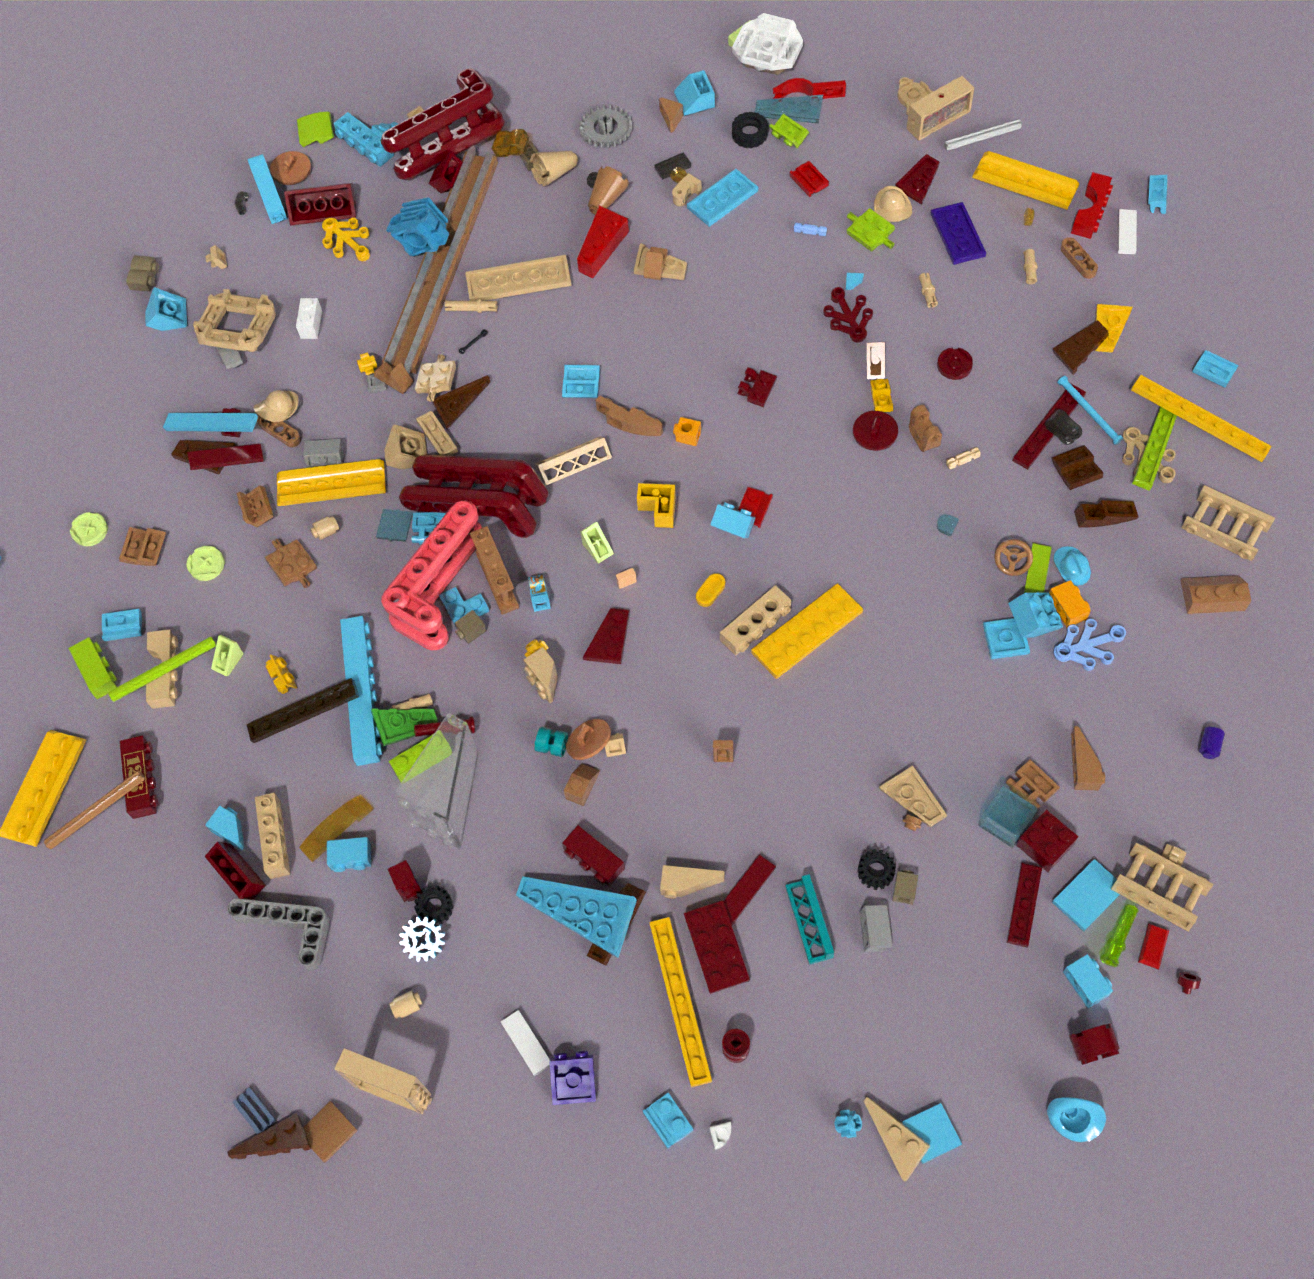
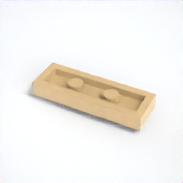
[416,410,458,456]

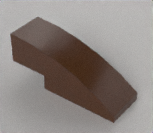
[1074,500,1139,528]

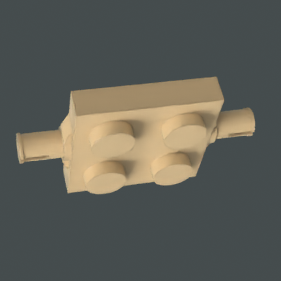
[415,354,456,402]

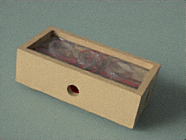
[906,76,974,141]

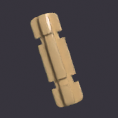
[946,447,981,469]

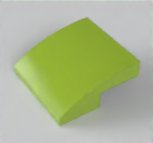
[297,112,334,147]

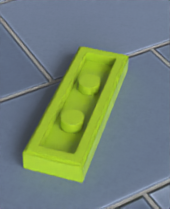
[1024,543,1052,593]

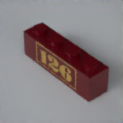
[119,735,158,819]

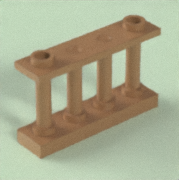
[470,526,519,615]

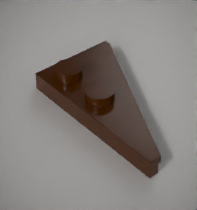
[433,375,491,429]
[227,1113,311,1159]

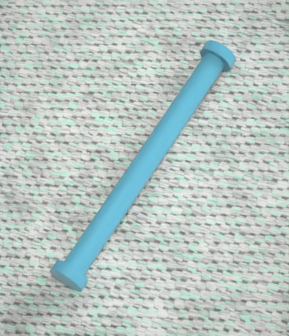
[1057,375,1123,445]

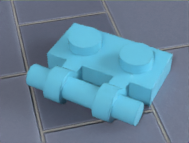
[412,512,446,545]

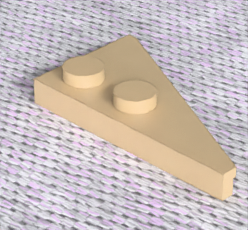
[864,1097,930,1181]

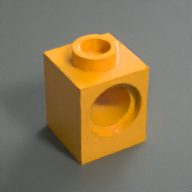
[673,417,701,446]

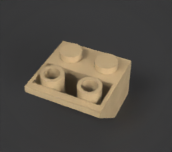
[524,647,558,704]

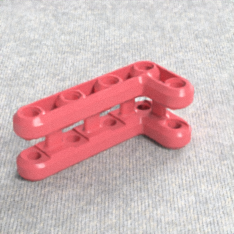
[381,500,482,650]

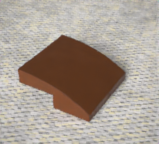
[1052,445,1103,490]

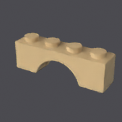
[146,629,178,709]

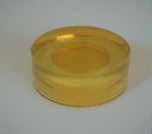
[670,167,687,183]
[1023,208,1034,226]

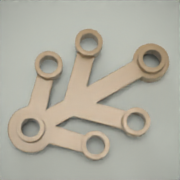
[1122,427,1176,483]

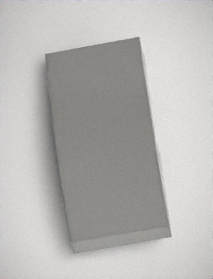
[215,347,243,369]

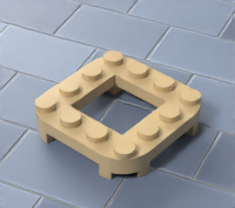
[193,289,276,352]

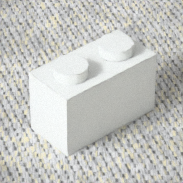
[296,298,322,339]

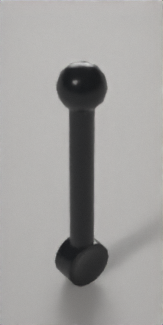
[459,329,488,354]

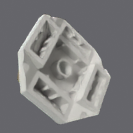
[732,13,803,75]

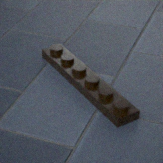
[246,678,359,743]

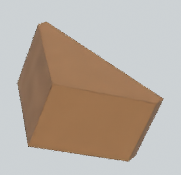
[659,97,683,133]

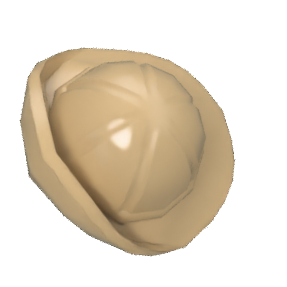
[874,186,912,222]
[253,390,299,423]

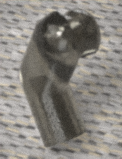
[234,191,249,215]

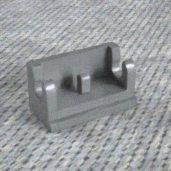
[303,439,343,468]
[859,905,892,952]

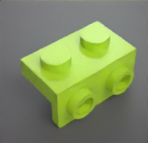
[769,114,809,149]

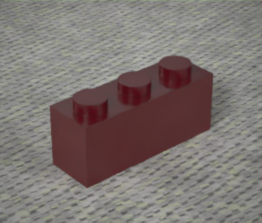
[562,825,625,887]
[204,841,266,900]

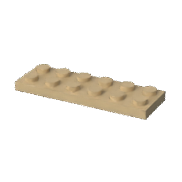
[465,255,572,301]

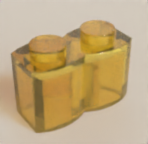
[491,129,529,157]

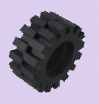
[857,849,896,890]
[414,885,453,925]

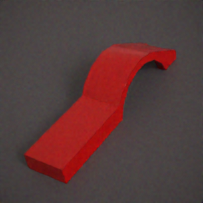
[772,78,846,103]

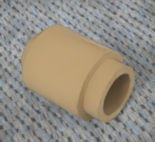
[310,516,339,540]
[389,990,423,1019]

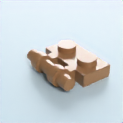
[1006,760,1060,811]

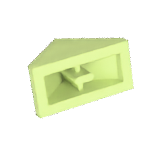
[580,522,614,563]
[211,635,244,677]

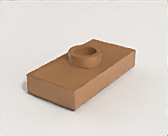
[713,740,733,762]

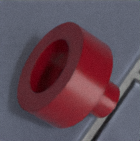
[1177,972,1201,994]

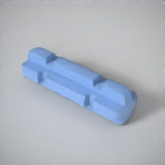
[794,223,827,236]

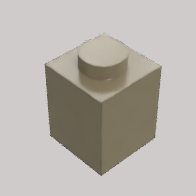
[455,610,486,644]
[892,870,918,905]

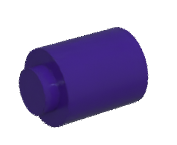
[1199,727,1225,759]

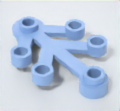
[1053,619,1126,671]

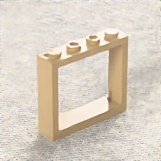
[334,1048,432,1115]

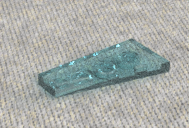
[754,95,823,124]

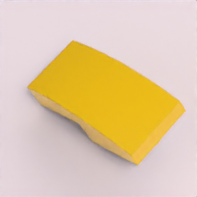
[870,379,893,412]

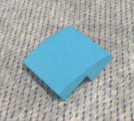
[562,365,600,398]

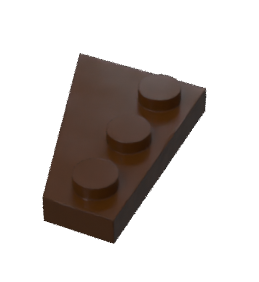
[1053,320,1109,375]
[171,440,236,475]

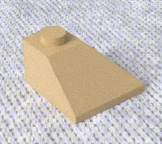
[384,424,427,470]

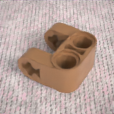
[909,405,942,452]

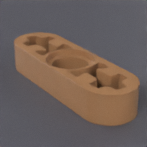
[1060,237,1098,279]
[257,415,301,447]

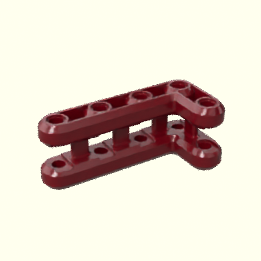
[380,68,505,180]
[399,454,549,538]

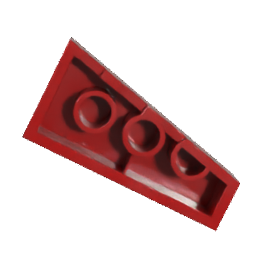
[577,205,629,278]

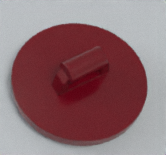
[853,411,898,451]

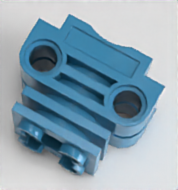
[386,197,449,256]

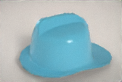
[1054,546,1091,586]

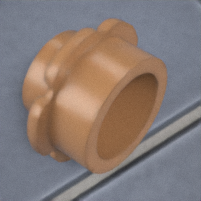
[902,814,922,831]

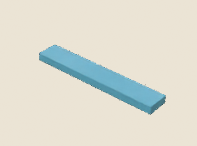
[163,413,258,432]

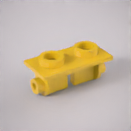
[265,654,297,694]

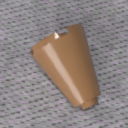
[588,166,629,215]

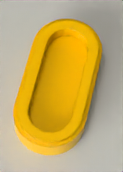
[696,573,725,607]

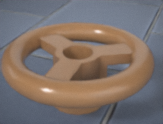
[994,539,1033,576]

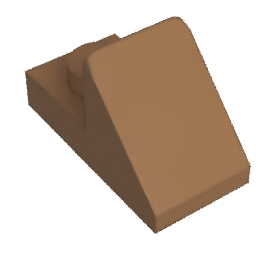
[644,247,668,280]
[374,361,413,394]

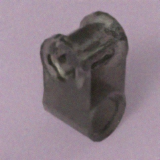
[1045,409,1082,445]

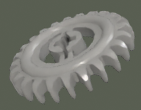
[579,104,633,148]

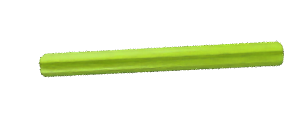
[108,637,216,702]

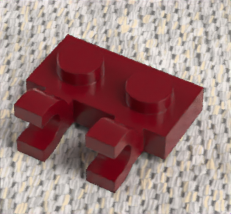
[737,367,777,408]

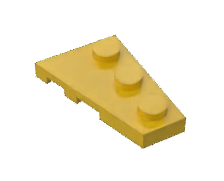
[1095,304,1133,353]

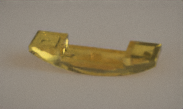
[299,795,374,863]

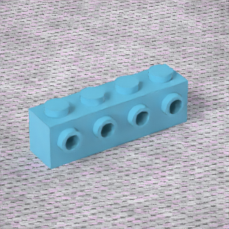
[333,112,394,167]

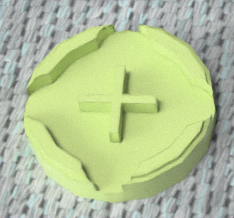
[70,512,108,546]
[186,546,225,581]

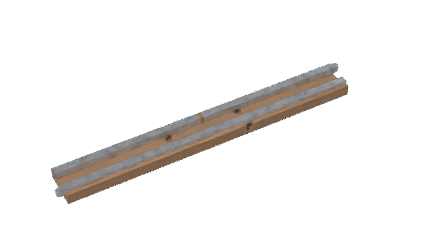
[382,146,498,374]

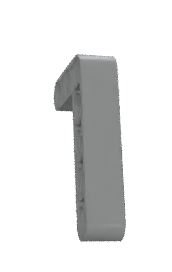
[227,899,330,971]

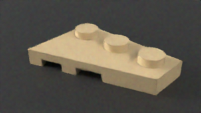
[634,243,687,280]

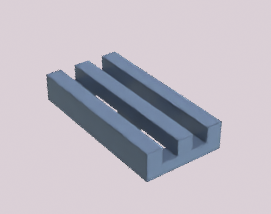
[232,1087,277,1134]

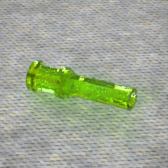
[1100,904,1139,967]

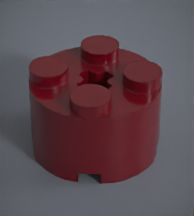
[1069,1023,1120,1065]

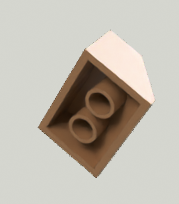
[1180,575,1251,614]

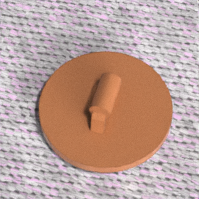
[270,151,311,185]
[566,719,611,760]

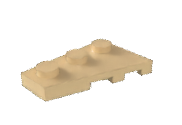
[879,766,947,827]

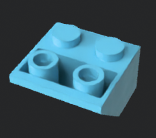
[674,70,715,116]
[1008,593,1063,638]

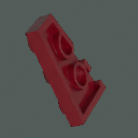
[895,154,940,205]
[583,608,630,664]

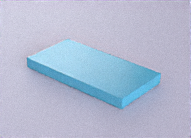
[687,169,759,227]

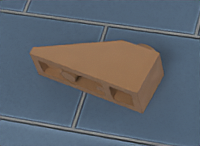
[1071,726,1105,791]

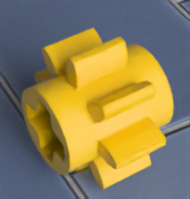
[357,352,378,375]
[524,639,549,657]

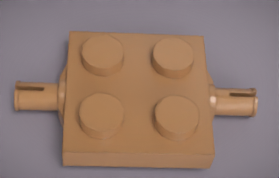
[265,539,317,588]

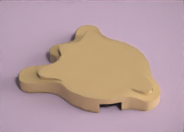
[897,77,934,115]

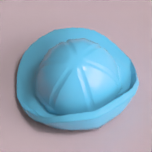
[1047,1097,1106,1142]

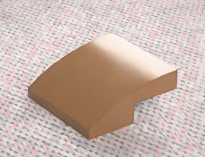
[119,527,166,566]
[303,1101,358,1163]

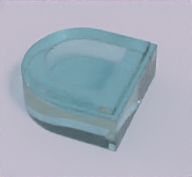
[937,515,959,537]

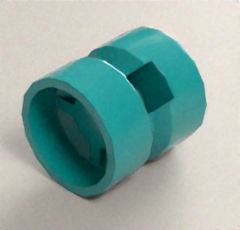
[534,727,568,757]

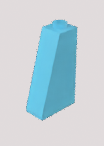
[247,154,287,224]

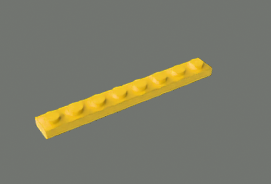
[1131,375,1272,462]
[649,917,712,1088]

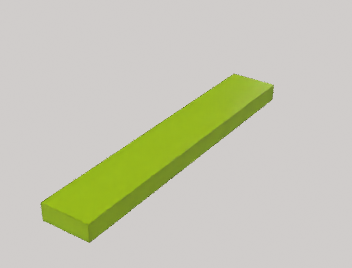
[1132,407,1177,491]

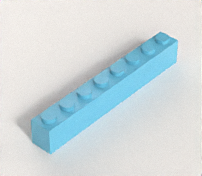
[340,616,383,766]

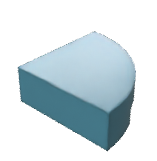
[846,273,864,290]

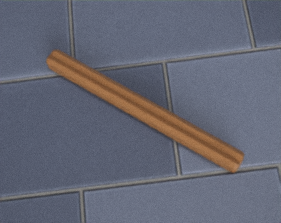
[44,771,145,849]

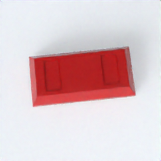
[1138,923,1170,970]

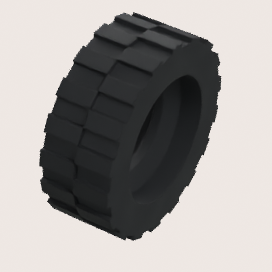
[732,112,768,148]

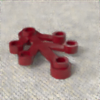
[823,287,873,343]

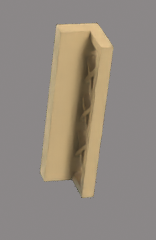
[535,436,612,485]

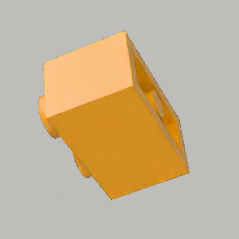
[1049,580,1091,628]

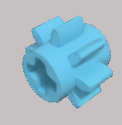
[834,1109,862,1138]

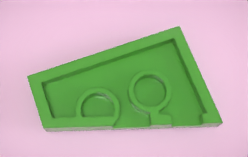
[371,708,438,747]

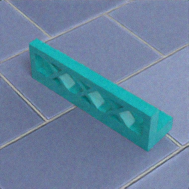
[785,874,834,965]

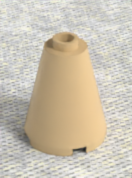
[530,151,578,186]

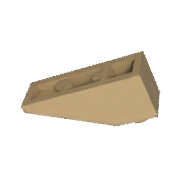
[660,865,725,899]

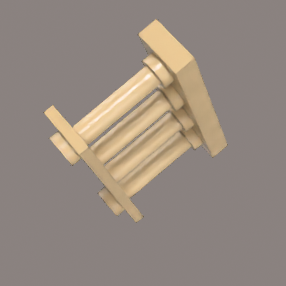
[1182,485,1275,561]
[1111,843,1214,932]

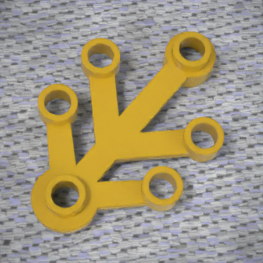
[322,218,370,261]

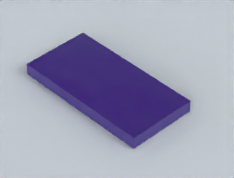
[930,202,986,265]

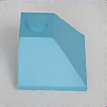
[145,287,187,331]

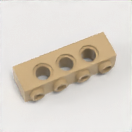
[720,585,791,655]
[255,793,290,879]

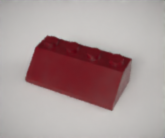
[284,182,356,226]

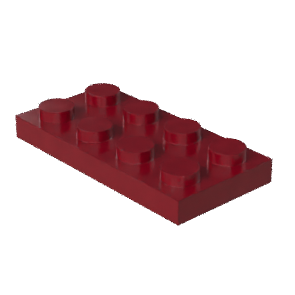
[684,900,750,994]

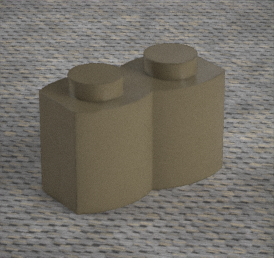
[126,255,159,292]

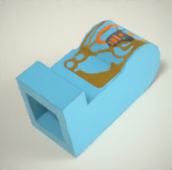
[528,574,551,612]

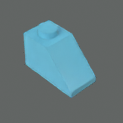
[205,806,244,851]

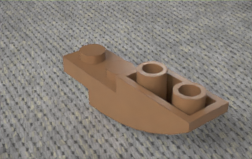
[595,395,663,436]

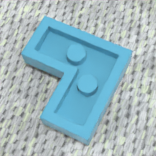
[439,587,489,627]

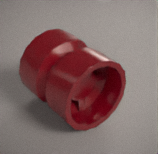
[722,1029,750,1063]

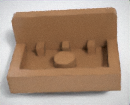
[237,485,274,528]

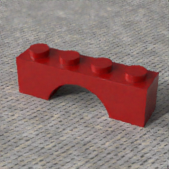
[1071,172,1113,239]

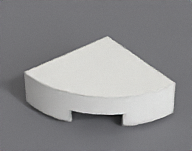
[709,1121,731,1150]

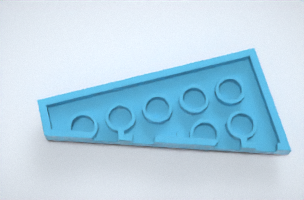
[516,876,637,958]

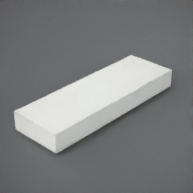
[1118,209,1137,255]
[501,1010,550,1077]

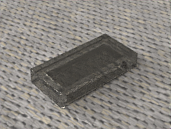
[654,152,691,180]

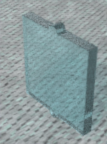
[376,509,413,542]

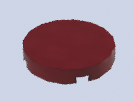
[937,348,973,380]

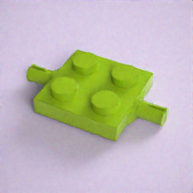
[846,208,895,252]

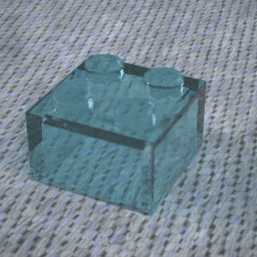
[978,786,1038,848]

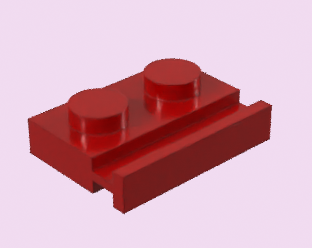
[789,161,829,197]
[738,487,773,528]

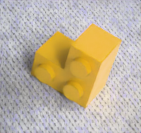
[637,483,676,528]

